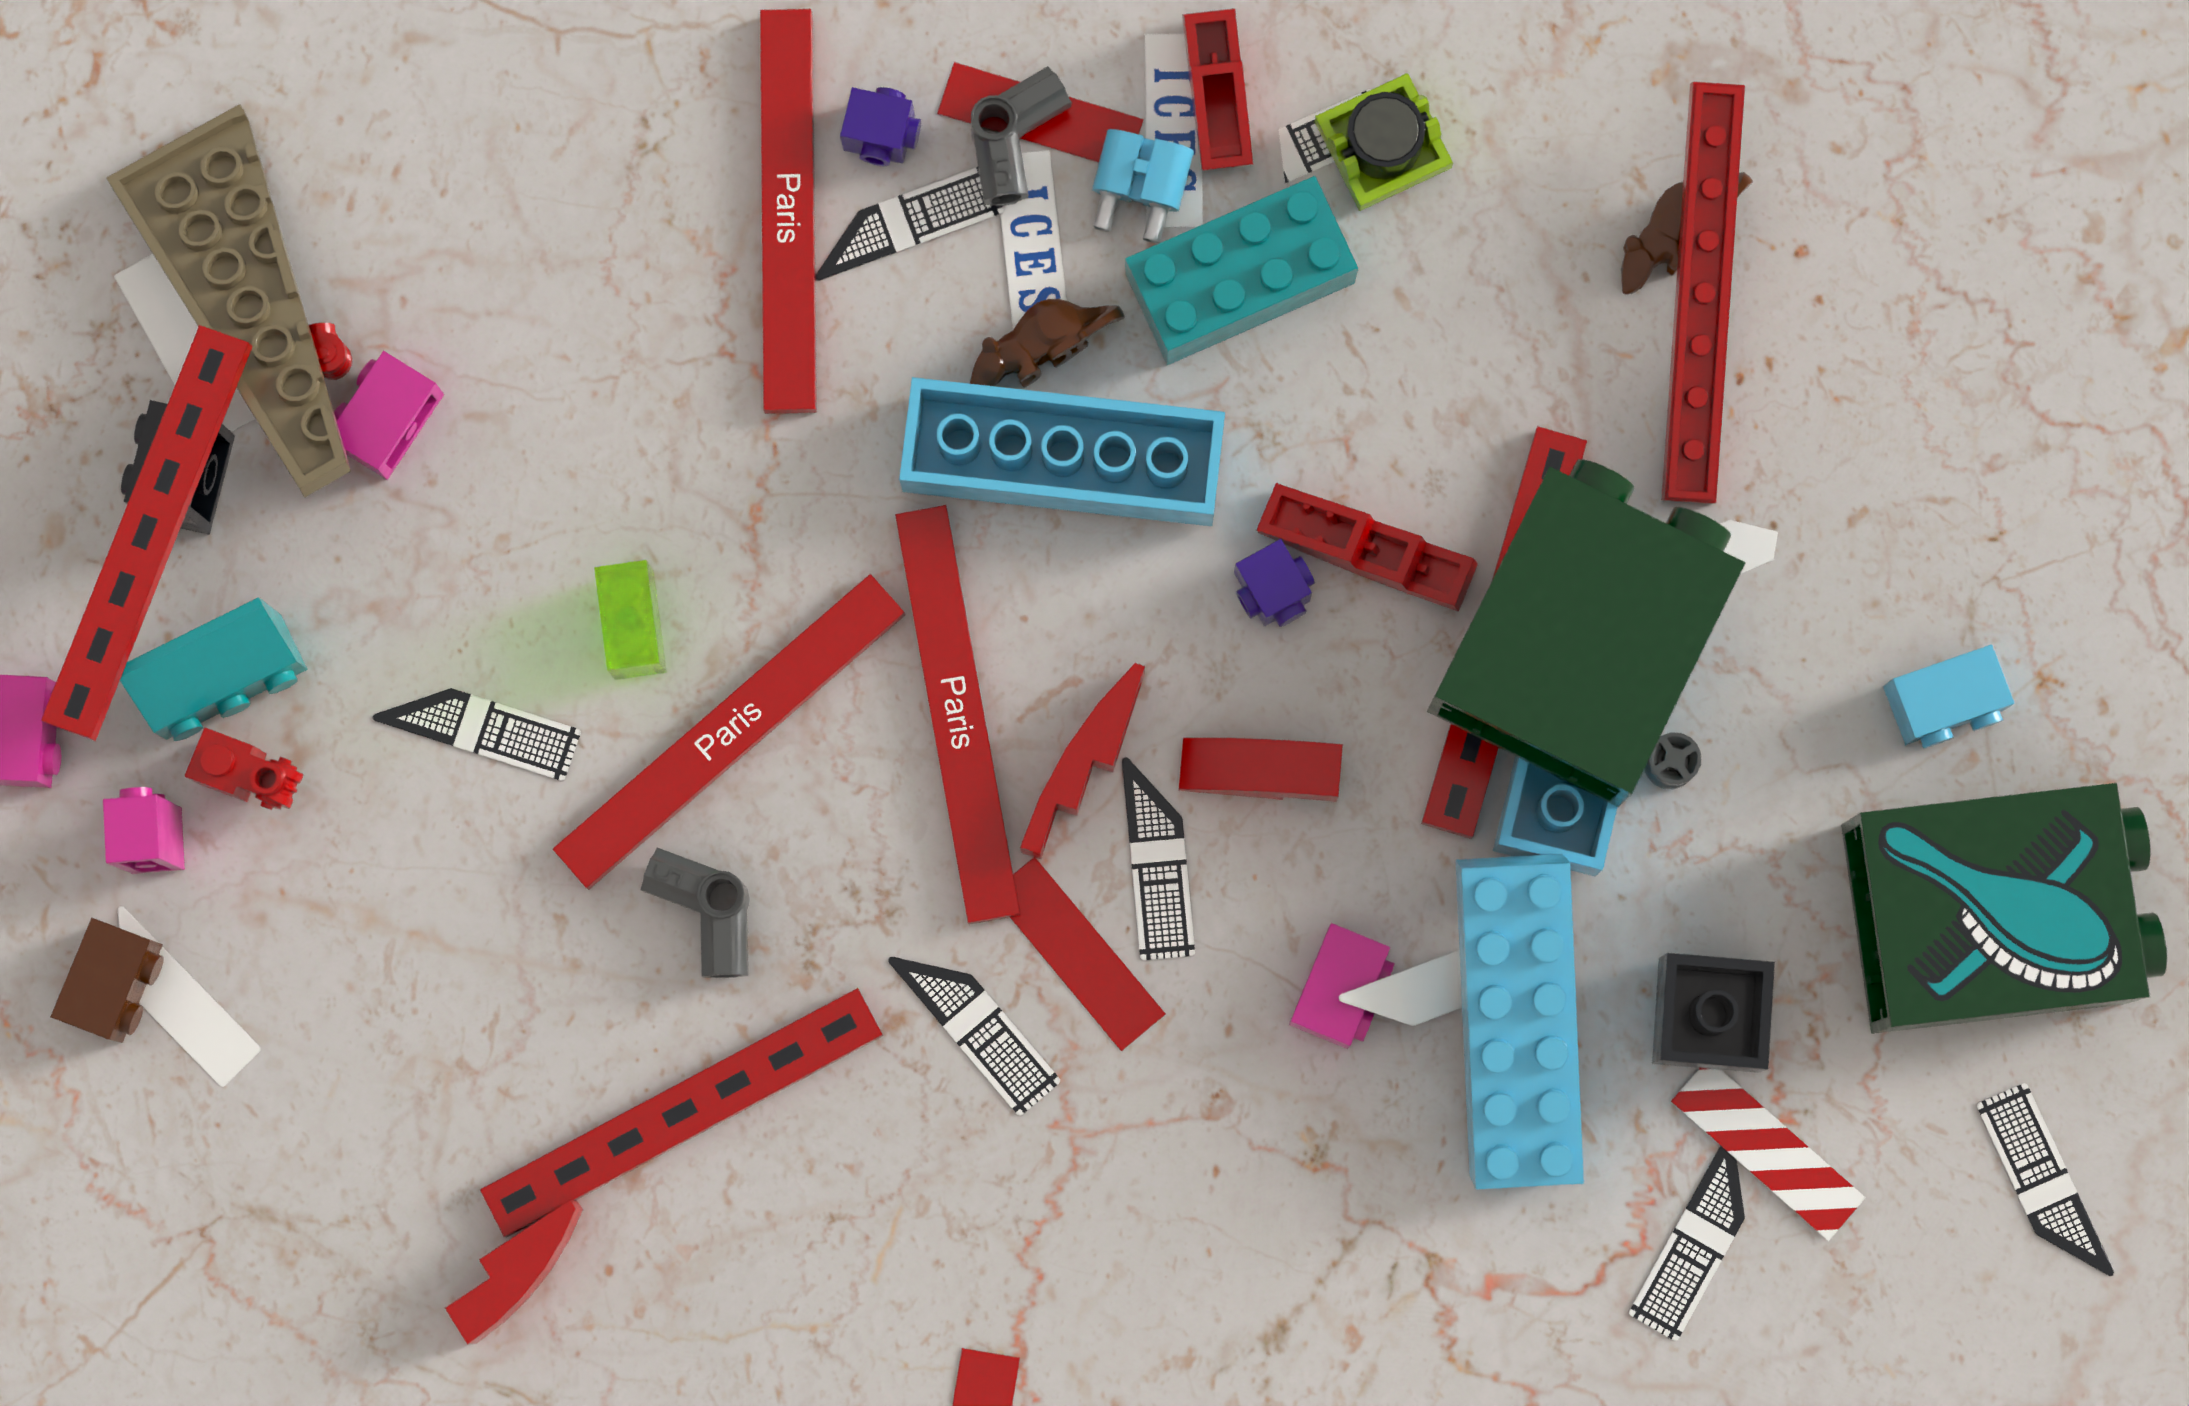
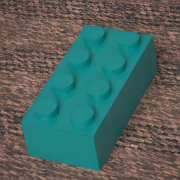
[1125,176,1358,366]

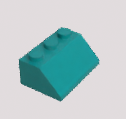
[120,597,308,741]

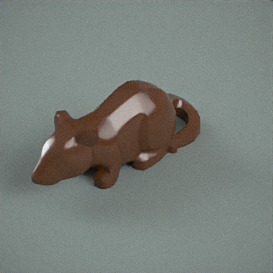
[1621,172,1753,295]
[970,299,1125,388]

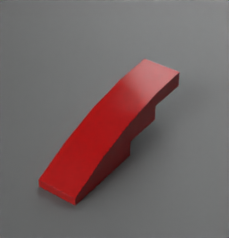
[1256,483,1478,612]
[1020,663,1145,859]

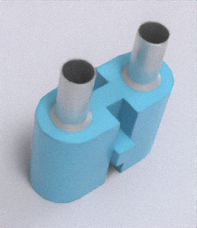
[1092,129,1194,244]

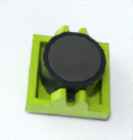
[1314,73,1453,212]

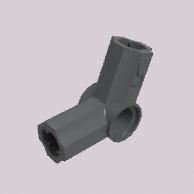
[971,66,1072,207]
[640,847,750,978]

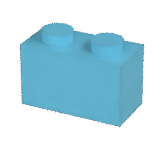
[1883,644,2015,748]

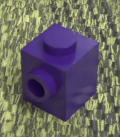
[840,87,921,166]
[1234,539,1315,627]

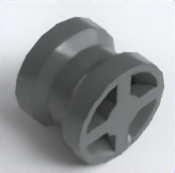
[1644,732,1701,789]

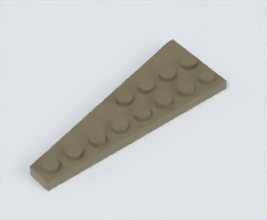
[106,104,351,498]

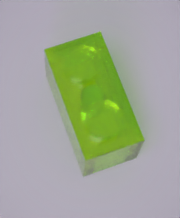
[594,560,667,680]

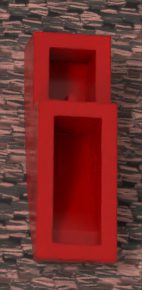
[1182,8,1253,170]
[1179,738,1343,802]
[445,1200,583,1344]

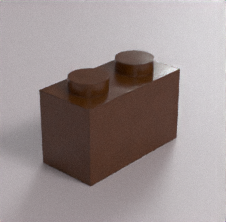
[50,918,164,1043]

